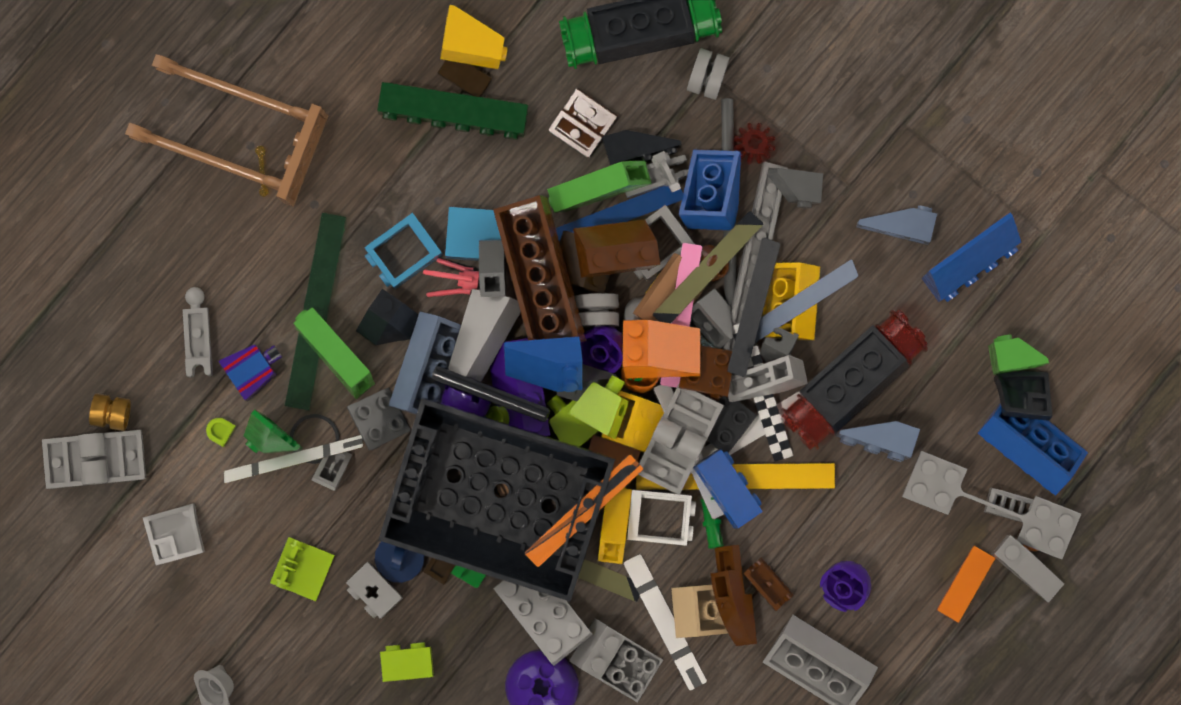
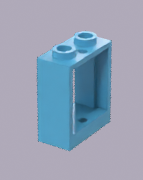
[364,213,443,289]

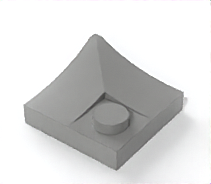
[143,503,205,565]

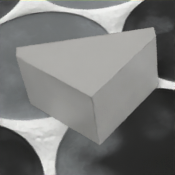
[312,452,352,491]

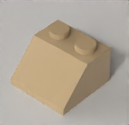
[672,585,728,638]

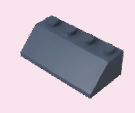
[389,312,461,415]

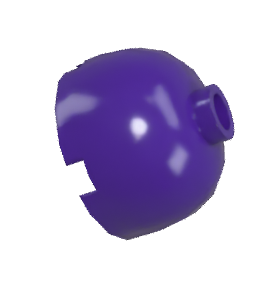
[580,325,623,373]
[441,385,492,417]
[820,561,872,612]

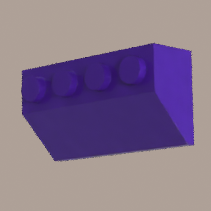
[490,338,551,437]

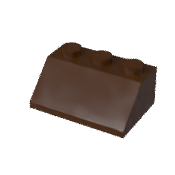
[573,219,660,278]

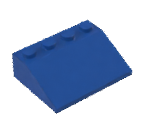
[921,212,1021,302]

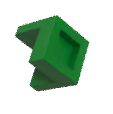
[451,565,486,588]

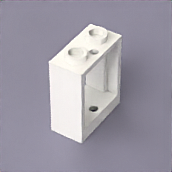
[627,490,696,546]

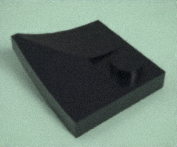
[994,371,1053,421]

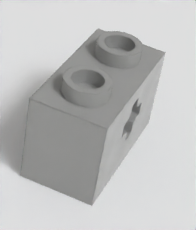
[346,562,403,619]

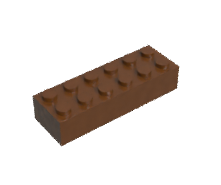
[493,195,586,342]

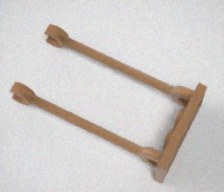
[125,54,328,207]

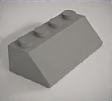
[763,615,878,705]

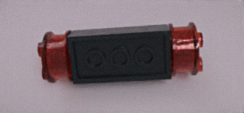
[781,309,928,450]

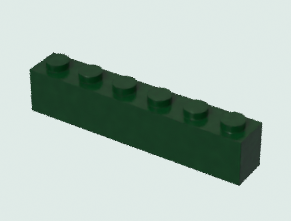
[377,82,529,140]

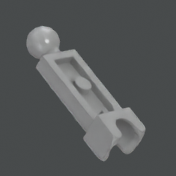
[183,287,213,378]

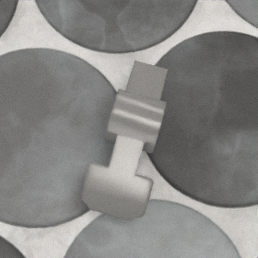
[652,151,681,192]

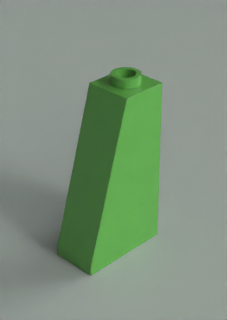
[547,161,652,213]
[293,307,375,400]

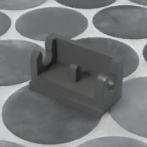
[760,328,799,363]

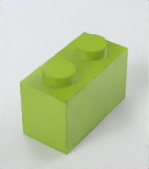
[380,642,434,682]

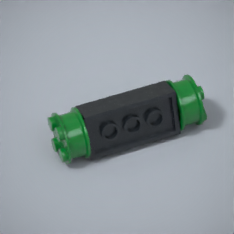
[559,0,722,70]

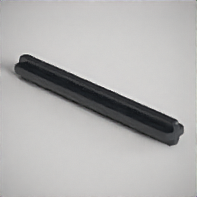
[432,366,550,422]

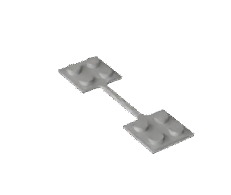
[902,451,1081,559]

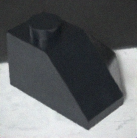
[356,289,419,345]

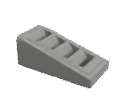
[984,488,1033,523]

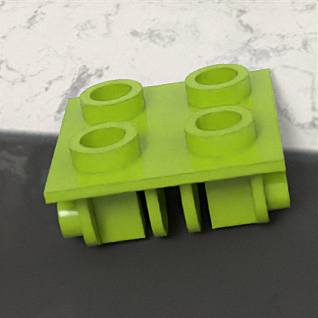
[270,537,335,601]

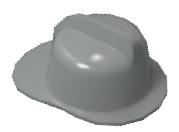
[194,665,234,705]

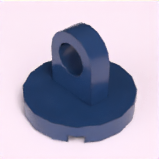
[375,541,424,583]

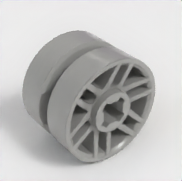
[687,48,730,100]
[574,294,619,329]

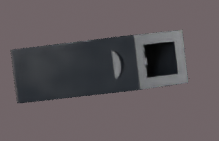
[602,130,682,166]

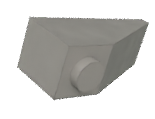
[728,355,808,402]
[991,535,1064,603]

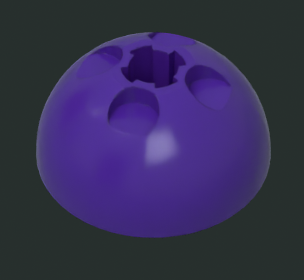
[505,649,579,705]

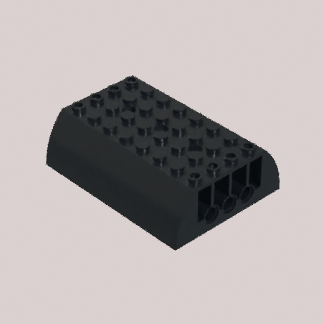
[378,397,616,601]

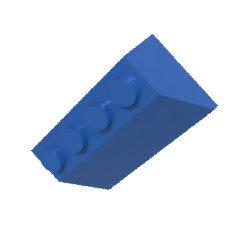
[978,403,1088,496]

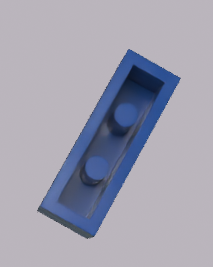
[693,449,763,529]

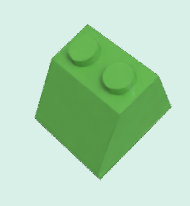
[988,335,1049,375]

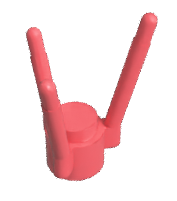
[423,258,479,297]

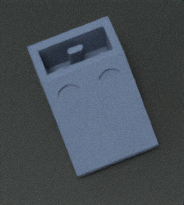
[836,421,920,462]

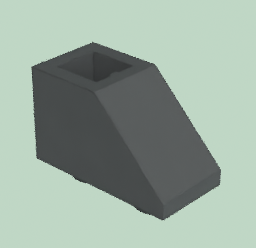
[479,239,507,297]

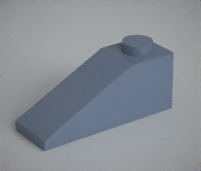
[856,206,937,245]

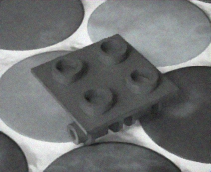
[347,388,411,451]

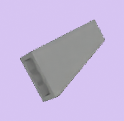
[448,289,521,382]

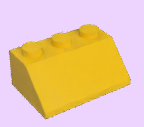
[761,263,820,340]

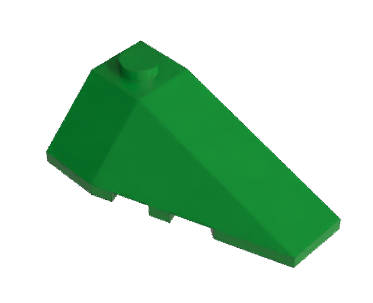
[244,409,303,454]

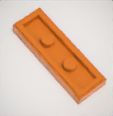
[937,546,995,623]

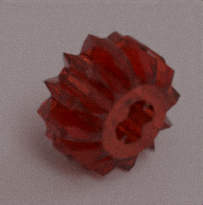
[734,123,775,164]

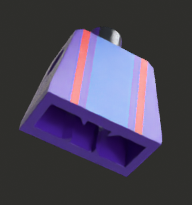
[219,345,282,402]

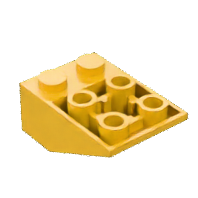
[601,391,664,453]

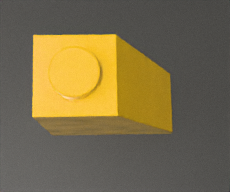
[440,5,508,69]
[598,487,632,564]

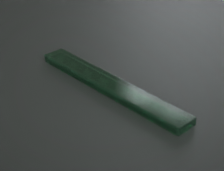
[285,213,347,411]

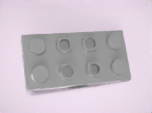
[638,384,724,495]
[42,430,146,489]
[493,580,593,666]

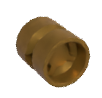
[89,394,131,431]

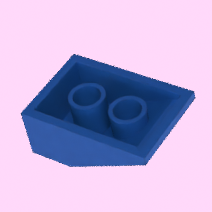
[679,150,741,230]
[504,336,582,392]

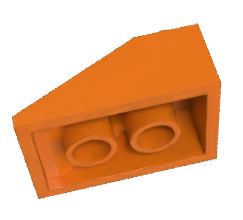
[623,320,700,378]

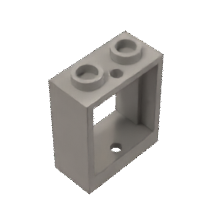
[633,205,695,282]

